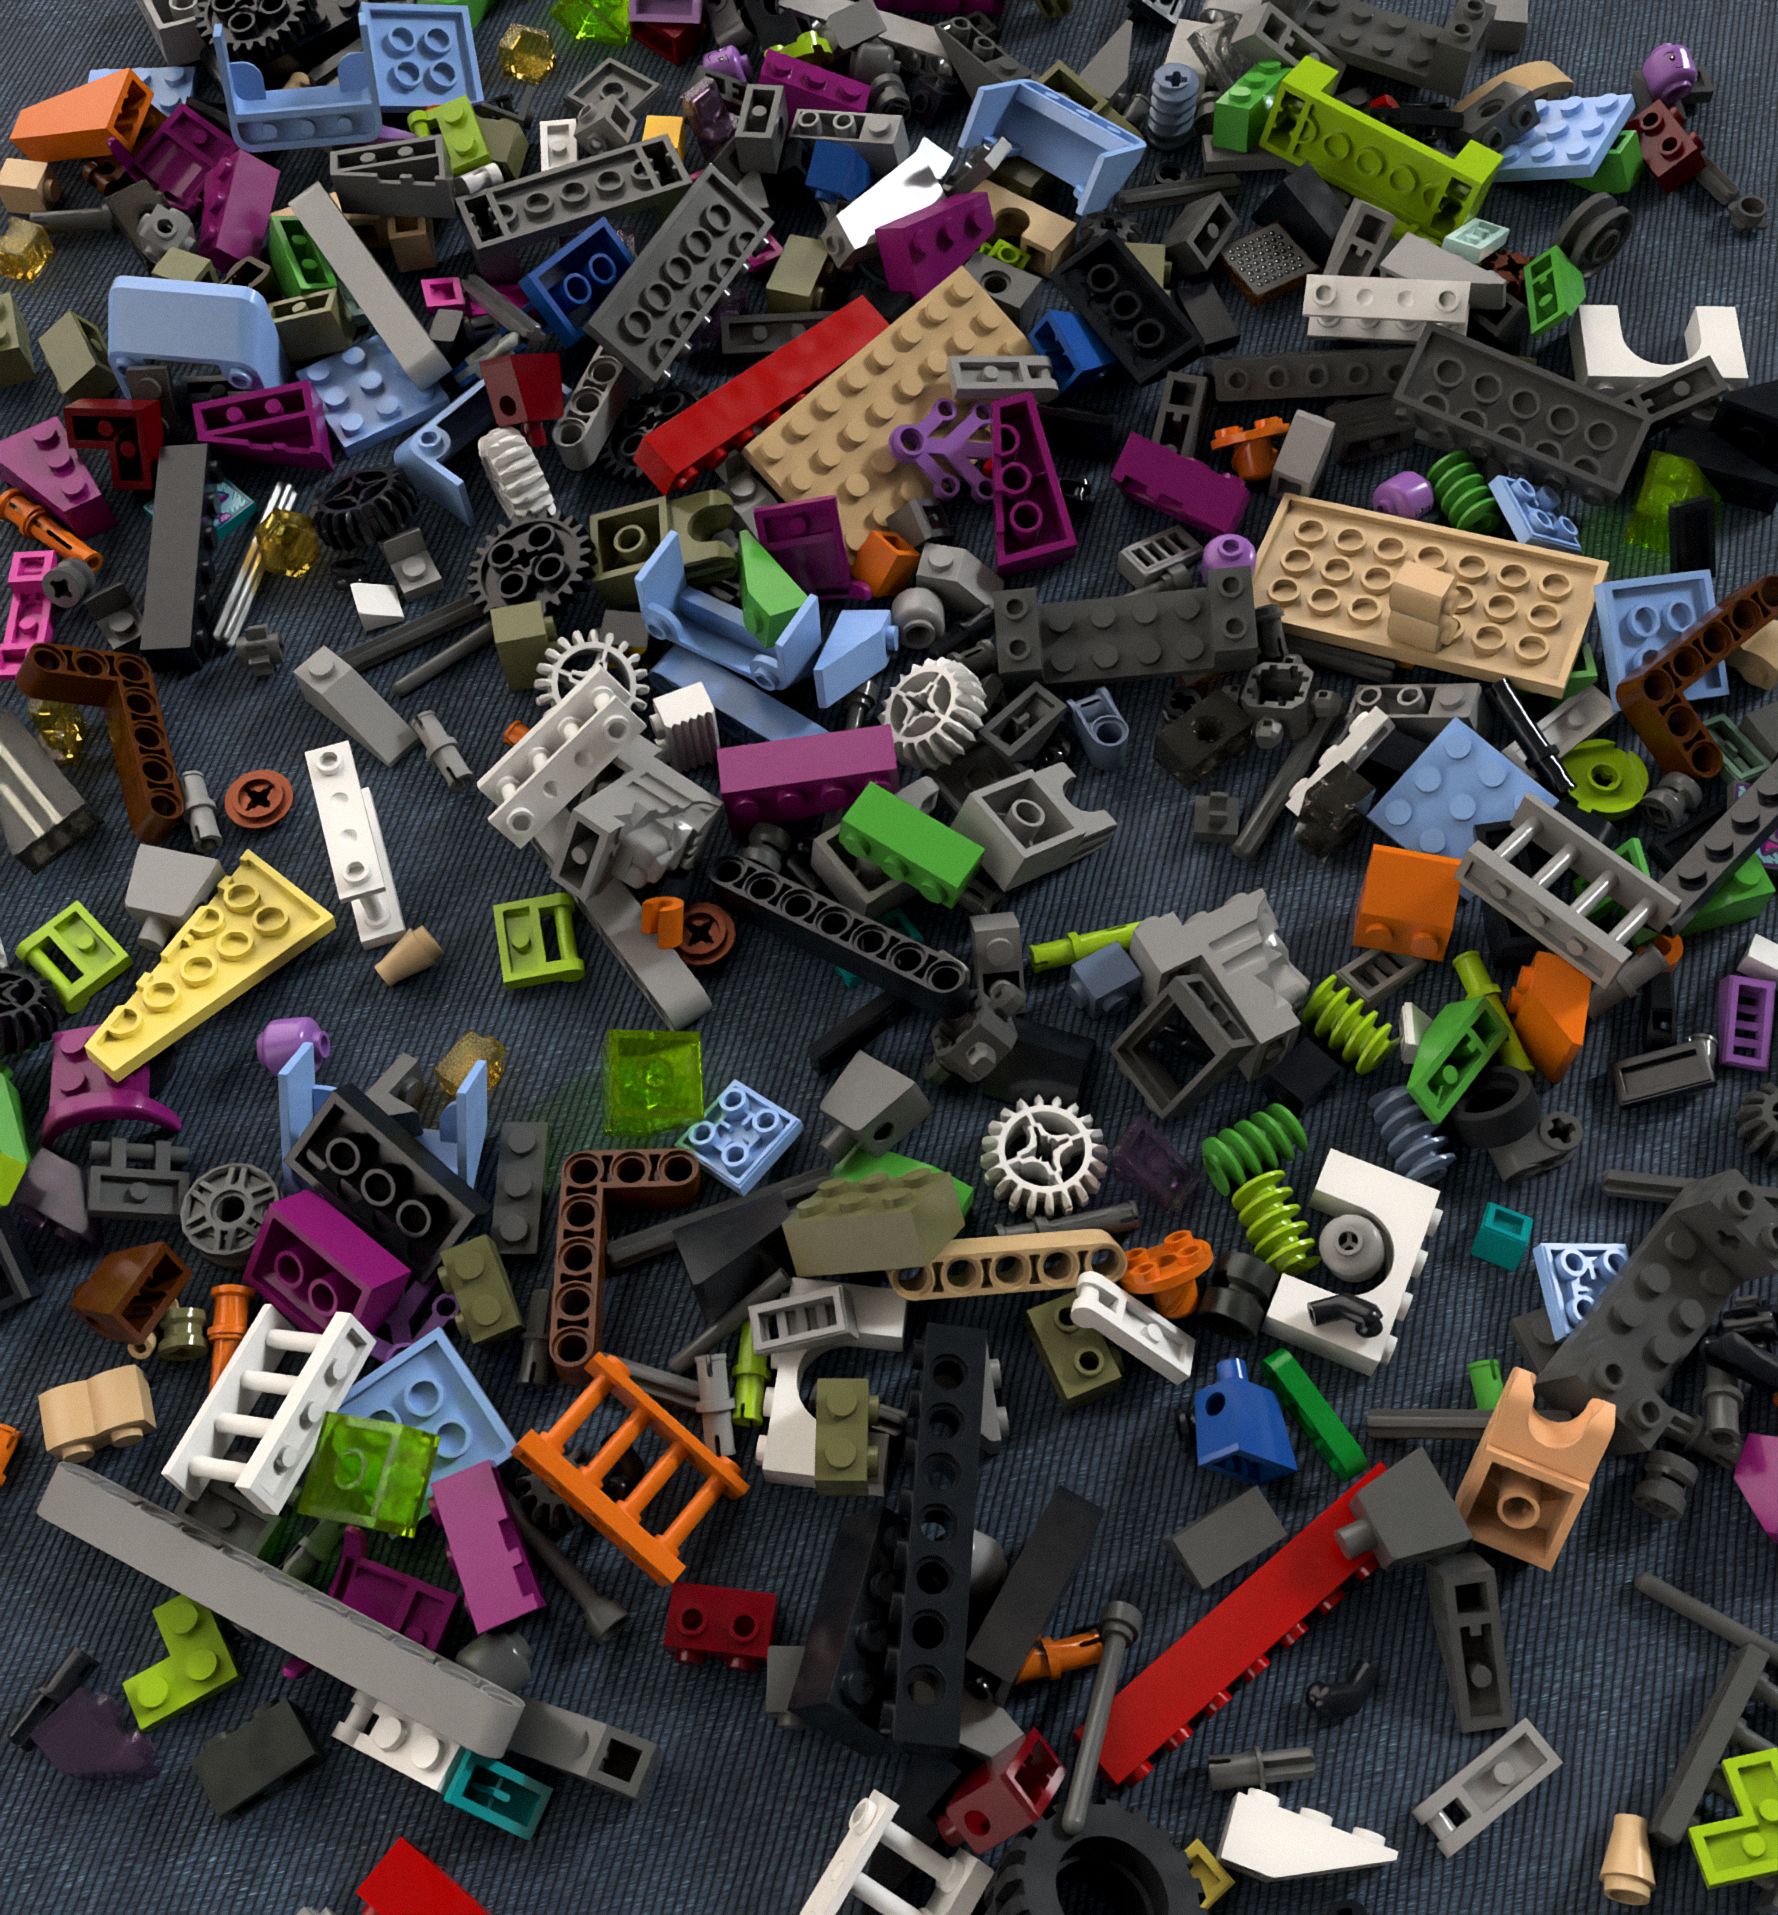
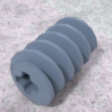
[1147,63,1199,151]
[1367,1085,1457,1186]

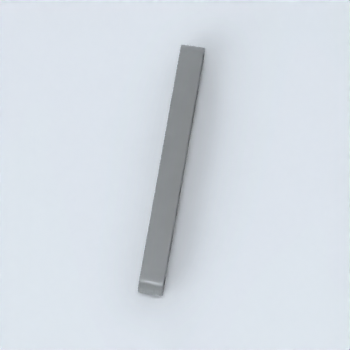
[36,1462,525,1759]

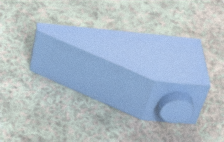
[813,610,899,708]

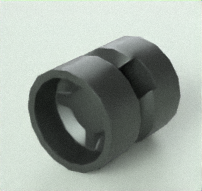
[1196,1251,1280,1343]

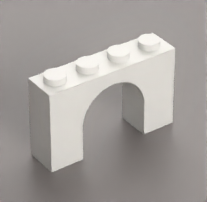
[1569,305,1748,399]
[1260,1148,1443,1377]
[755,1277,908,1496]

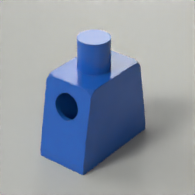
[1027,310,1119,396]
[1194,1358,1298,1486]

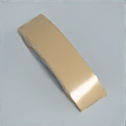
[1450,61,1575,112]

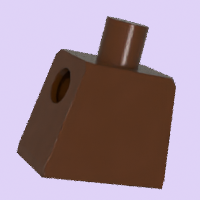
[71,1241,193,1346]

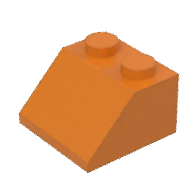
[1352,844,1462,962]
[1506,951,1592,1084]

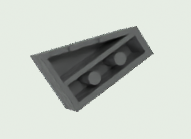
[330,134,456,219]

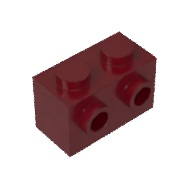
[1621,99,1707,195]
[663,1581,779,1673]

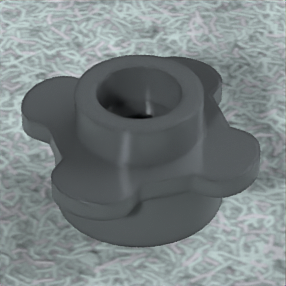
[1727,195,1769,231]

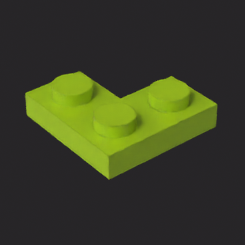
[122,1594,244,1733]
[1687,1748,1778,1890]

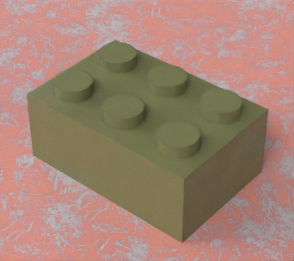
[781,1168,965,1278]

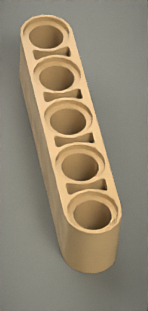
[885,1229,1128,1301]

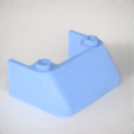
[213,12,382,153]
[957,79,1147,216]
[108,276,292,399]
[394,377,573,527]
[634,530,822,691]
[278,1042,487,1205]

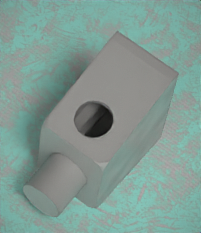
[125,844,227,952]

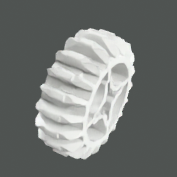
[478,425,556,522]
[534,629,650,717]
[877,657,988,771]
[980,1094,1108,1220]

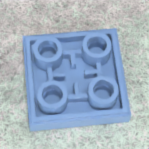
[1488,475,1582,555]
[674,1079,805,1197]
[1532,1243,1629,1342]

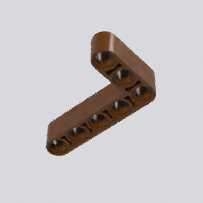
[1615,575,1778,782]
[15,643,184,844]
[549,1148,704,1387]

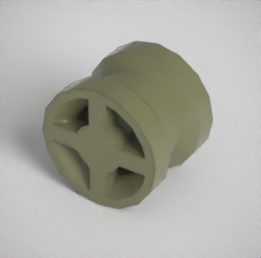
[158,1307,209,1361]

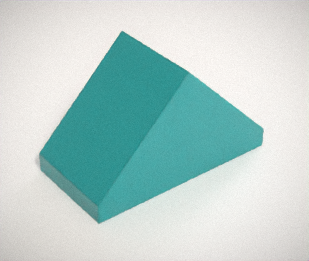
[443,1749,554,1841]

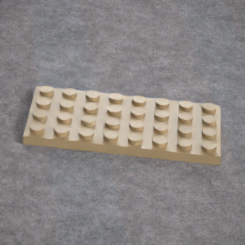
[741,265,1040,569]
[1252,492,1609,699]

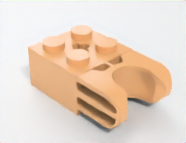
[1454,1367,1616,1572]

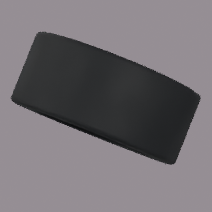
[1447,1066,1541,1149]

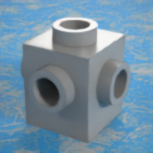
[573,94,637,156]
[137,204,197,264]

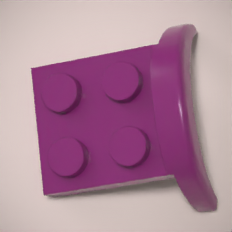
[107,102,241,216]
[753,494,872,601]
[41,1024,182,1154]
[282,1524,463,1680]

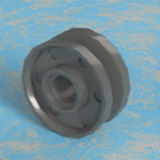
[1551,191,1635,280]
[180,1163,285,1271]

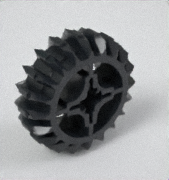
[309,464,420,551]
[0,966,61,1060]

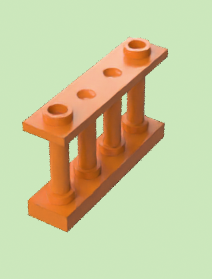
[510,1351,751,1588]

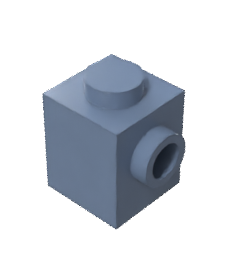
[1067,941,1142,1020]

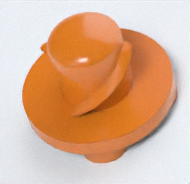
[1210,416,1290,482]
[1119,1230,1214,1319]

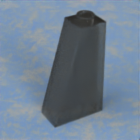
[0,706,105,875]

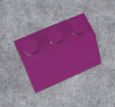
[757,49,871,153]
[242,1188,412,1335]

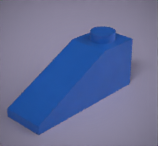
[805,138,877,205]

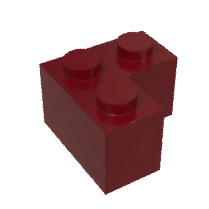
[63,398,165,490]

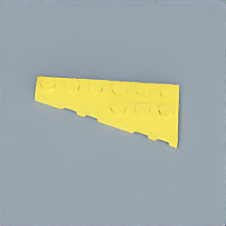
[84,849,336,1083]

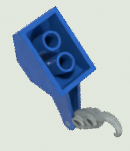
[450,216,635,388]

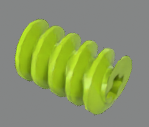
[1301,974,1403,1075]
[1232,1170,1322,1279]

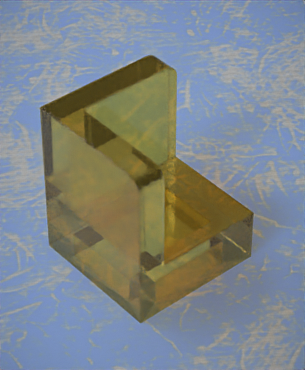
[498,23,556,84]
[254,508,321,578]
[27,699,86,764]

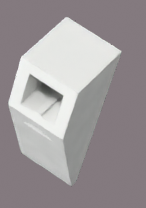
[1216,1788,1398,1883]

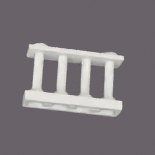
[1302,274,1471,345]
[477,664,647,849]
[305,740,406,950]
[161,1304,377,1515]
[799,1789,995,1915]

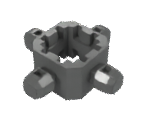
[1219,654,1341,749]
[922,984,1026,1087]

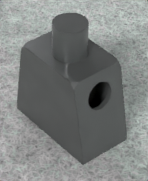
[818,1050,934,1164]
[1334,1447,1474,1571]

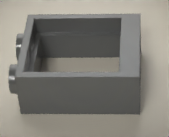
[1108,973,1257,1120]

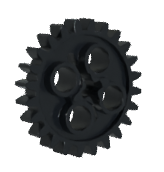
[194,0,313,63]
[600,379,709,490]
[467,508,598,623]

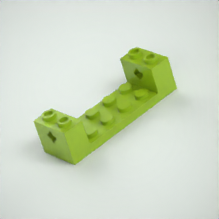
[1259,55,1504,242]

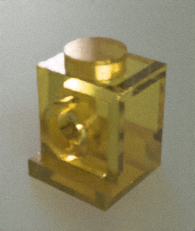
[0,216,56,284]
[433,1029,508,1098]

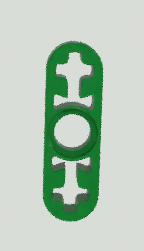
[1259,1348,1368,1482]

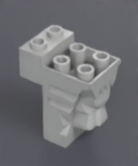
[550,734,724,902]
[1129,888,1310,1083]

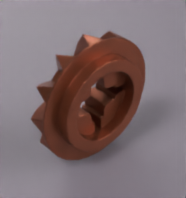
[1481,248,1534,299]
[225,770,295,833]
[673,902,736,970]

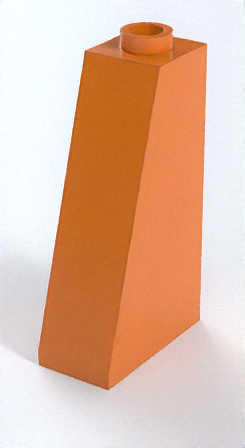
[9,68,154,162]

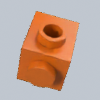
[850,531,922,598]

